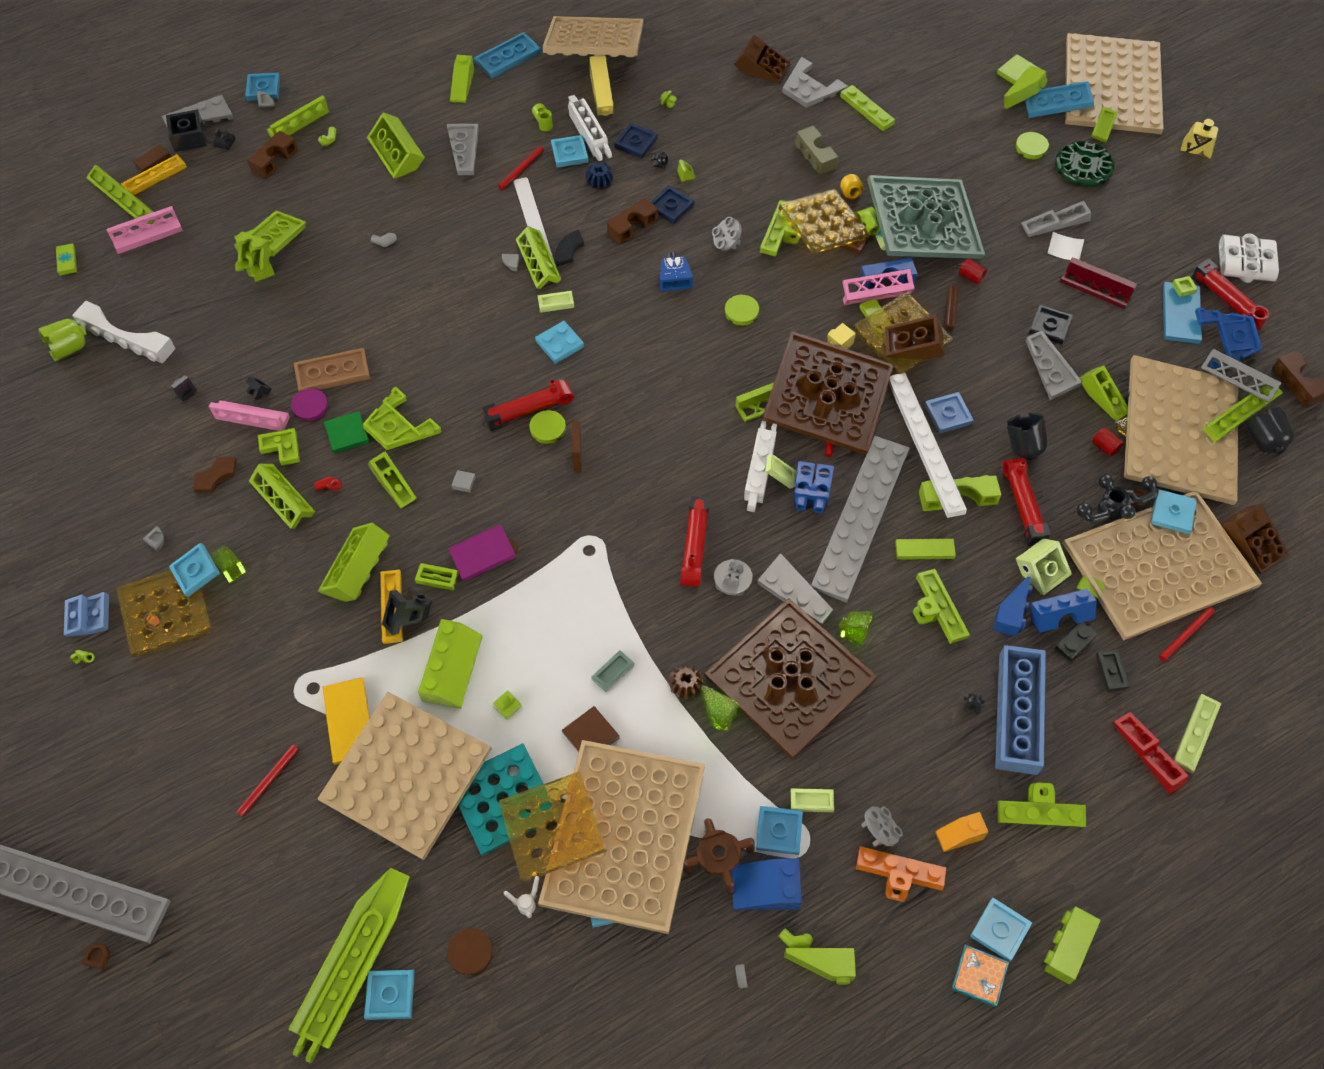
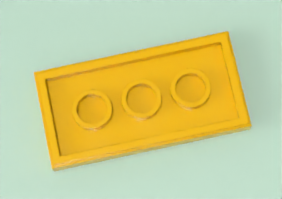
[322,677,370,765]

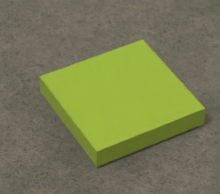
[997,55,1040,84]

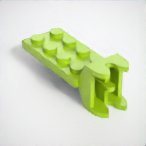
[235,211,306,277]

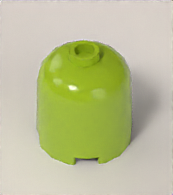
[38,319,87,361]

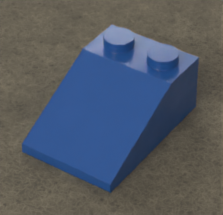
[732,859,802,910]

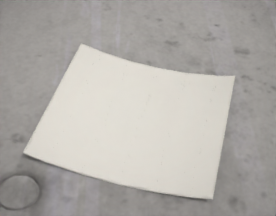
[1048,232,1084,260]

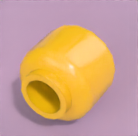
[840,174,864,199]

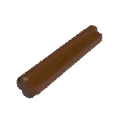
[945,286,958,330]

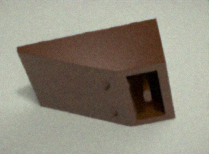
[734,35,790,83]
[1221,504,1289,573]

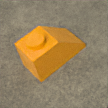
[935,812,988,852]

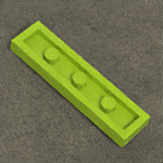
[840,85,895,131]

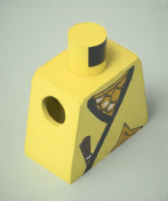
[1180,119,1218,159]

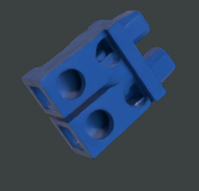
[793,461,834,513]

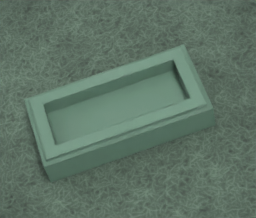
[591,650,634,692]

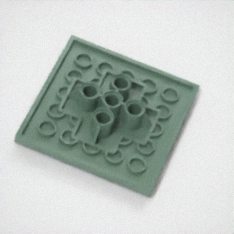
[867,175,985,259]

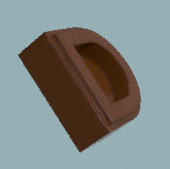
[81,943,110,970]

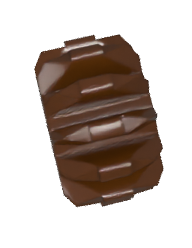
[668,664,703,700]

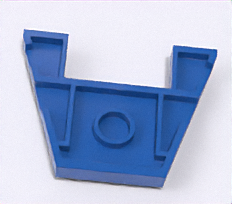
[1195,307,1262,369]

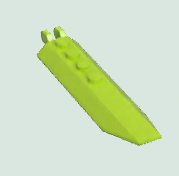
[288,868,410,1063]

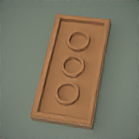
[294,348,371,392]

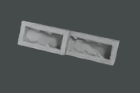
[1021,201,1091,237]

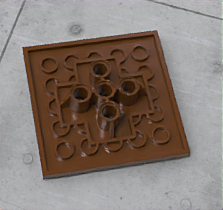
[762,331,894,455]
[704,598,877,760]

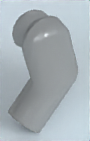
[371,233,397,247]

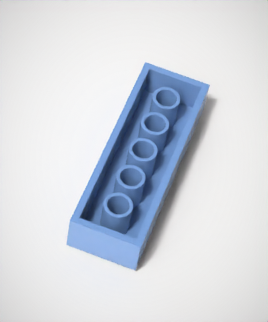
[995,645,1046,775]

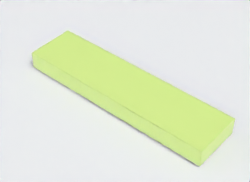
[1174,694,1221,774]

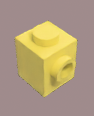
[827,323,856,349]

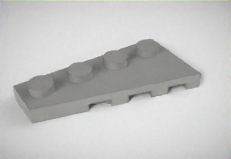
[162,95,234,126]
[447,124,479,175]
[757,553,833,626]

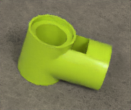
[532,103,553,131]
[855,207,881,236]

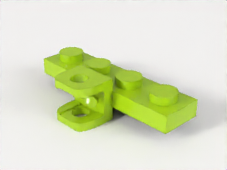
[760,200,803,257]
[913,569,970,644]
[998,783,1086,827]

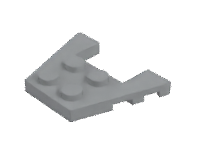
[782,57,848,107]

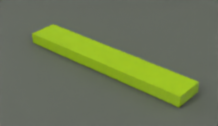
[86,165,155,224]
[1203,386,1283,442]

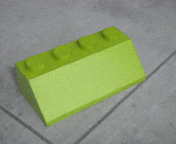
[367,112,425,179]
[318,523,390,602]
[418,619,483,709]

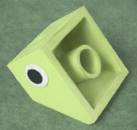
[1016,538,1072,595]

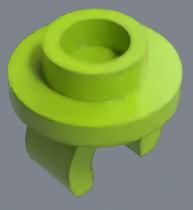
[660,91,677,108]

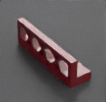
[1060,257,1137,309]

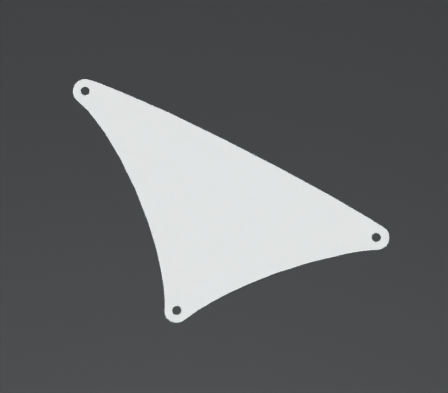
[294,535,810,859]

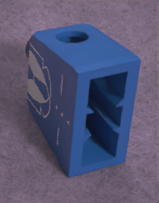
[660,252,693,291]

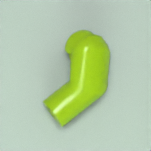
[318,127,337,146]
[70,650,95,664]
[778,928,813,948]

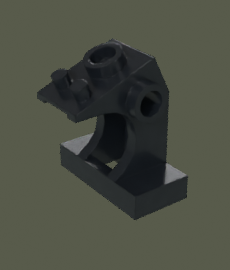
[382,588,432,635]

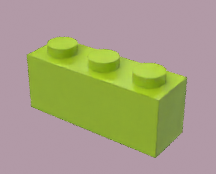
[1044,906,1101,985]

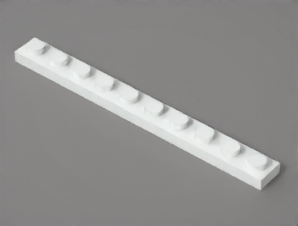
[888,373,967,518]

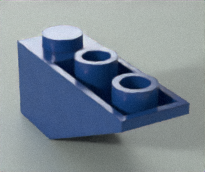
[993,576,1033,636]

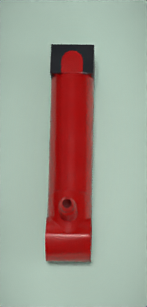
[1191,259,1269,330]
[482,380,574,431]
[1003,458,1051,546]
[680,496,710,587]

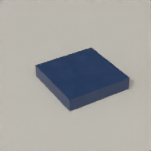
[614,123,658,158]
[651,185,694,224]

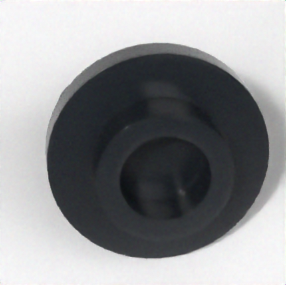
[651,152,669,168]
[963,693,985,714]

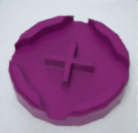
[291,388,329,422]

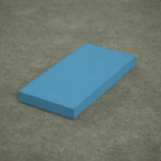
[474,32,542,79]
[1025,81,1094,118]
[1163,282,1202,344]

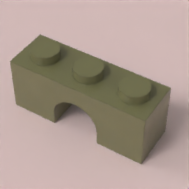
[795,126,838,175]

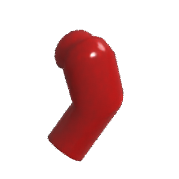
[314,476,342,492]

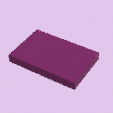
[448,524,516,582]

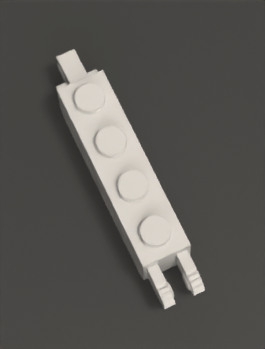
[568,95,612,161]
[744,421,777,512]

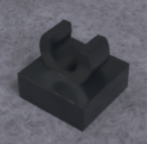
[213,129,236,150]
[171,375,197,401]
[246,376,272,399]

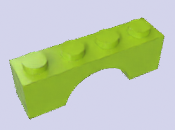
[919,475,1001,511]

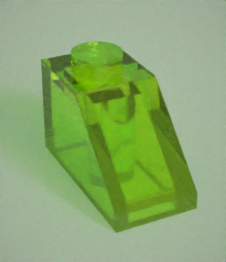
[209,545,246,583]
[839,611,875,646]
[701,685,740,731]

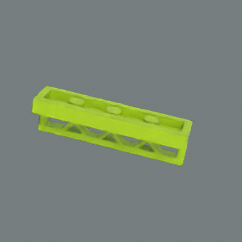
[267,95,329,137]
[516,226,561,289]
[735,383,774,422]
[249,464,315,529]

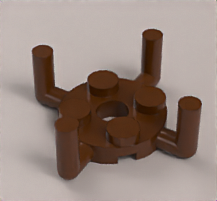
[684,818,755,894]

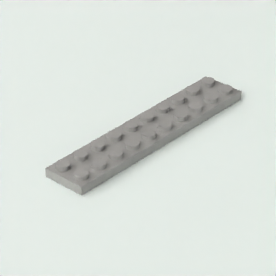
[811,436,910,603]
[0,845,171,944]

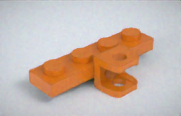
[856,846,946,902]

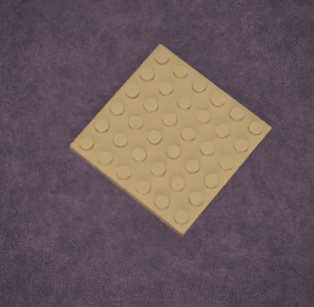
[543,16,643,57]
[318,691,492,860]

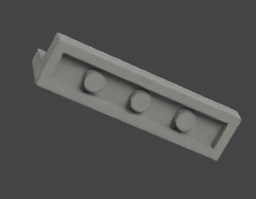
[1201,349,1281,403]

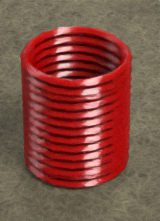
[959,258,987,285]
[1092,427,1123,457]

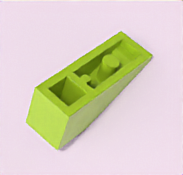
[450,55,475,103]
[1004,66,1047,109]
[1079,365,1128,421]
[367,451,417,509]
[784,948,856,985]

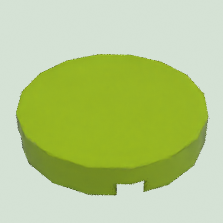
[1015,132,1049,159]
[725,295,759,326]
[529,410,566,444]

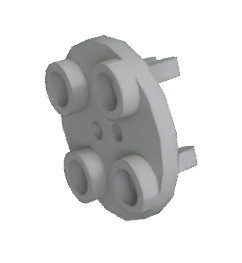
[712,216,742,251]
[714,559,753,596]
[861,806,903,847]

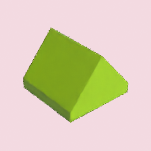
[677,160,695,182]

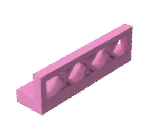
[107,206,183,254]
[842,269,915,305]
[209,400,290,431]

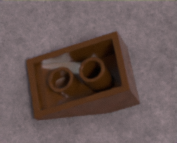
[885,315,945,359]

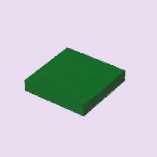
[324,411,369,454]

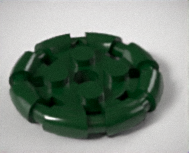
[1055,141,1115,187]

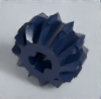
[585,161,613,189]

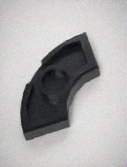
[555,230,584,266]

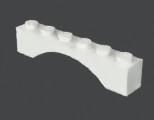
[72,301,175,364]

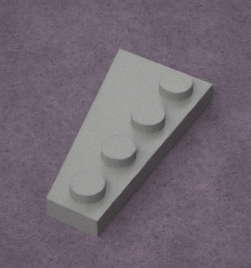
[1026,330,1082,400]

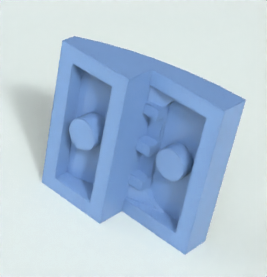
[64,592,109,636]

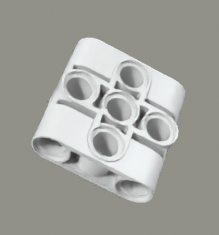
[1219,234,1279,283]

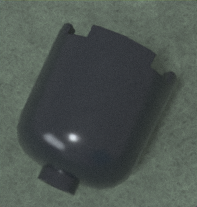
[1246,407,1294,454]
[1007,413,1048,460]

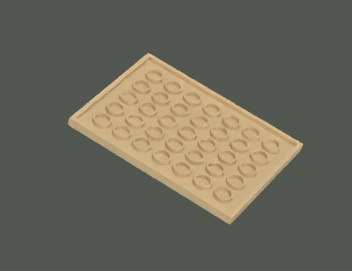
[1065,33,1163,134]
[1124,355,1238,505]
[1063,492,1262,640]
[538,740,705,934]

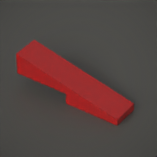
[1113,712,1189,794]

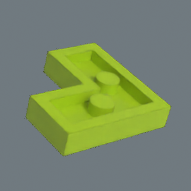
[258,428,300,465]

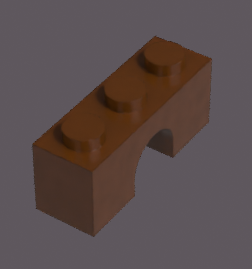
[247,131,298,179]
[607,198,658,245]
[1272,350,1324,408]

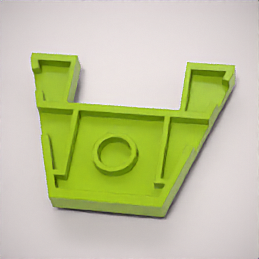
[363,387,441,450]

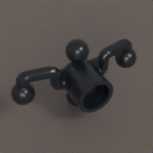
[1076,474,1159,523]

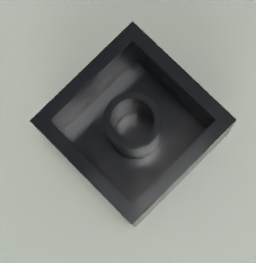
[166,109,207,152]

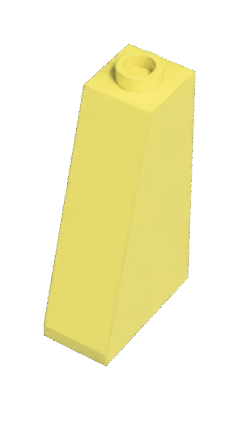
[590,55,613,116]

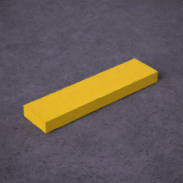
[121,154,187,195]
[380,570,403,644]

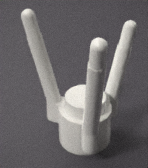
[504,876,539,918]

